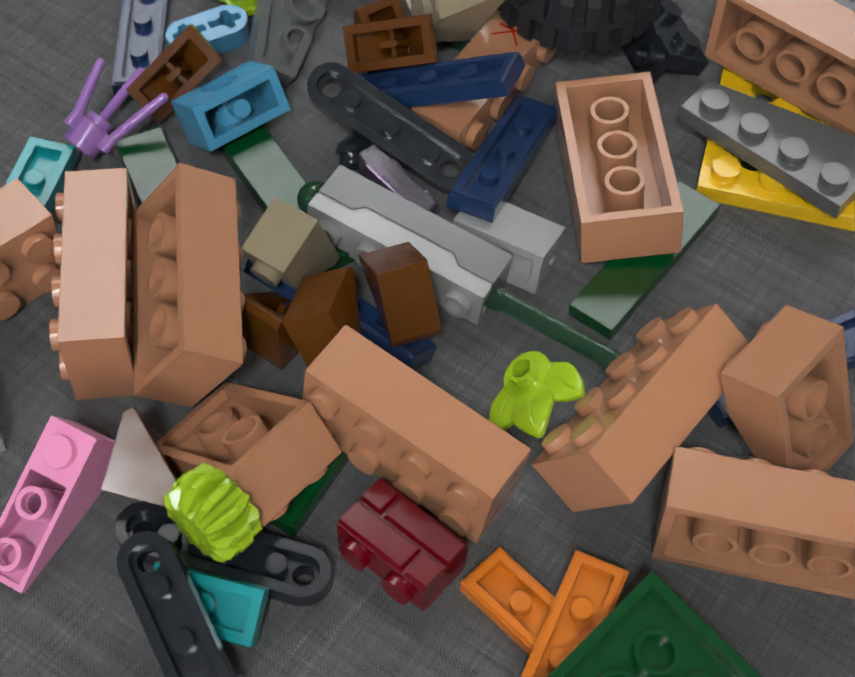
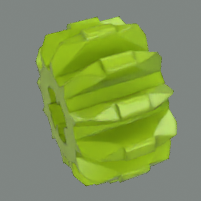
[163,463,262,563]

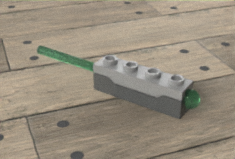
[297,165,622,368]

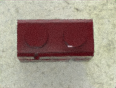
[337,479,468,611]

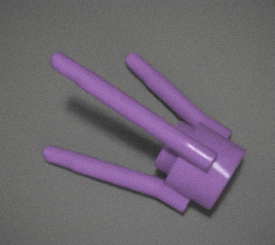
[63,58,169,160]

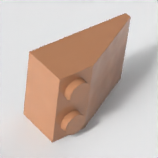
[720,305,854,473]
[156,382,342,527]

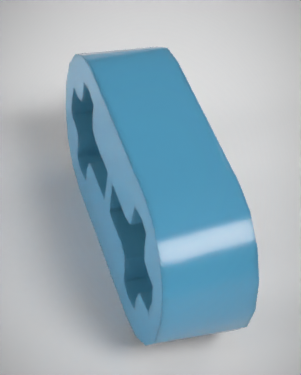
[165,5,250,54]

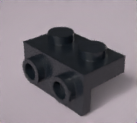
[621,0,709,85]

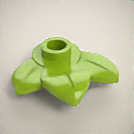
[489,351,585,439]

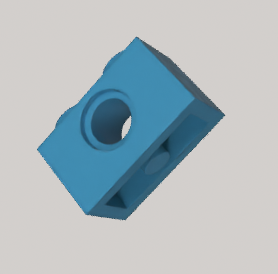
[171,61,291,152]

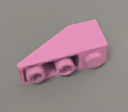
[0,416,115,593]

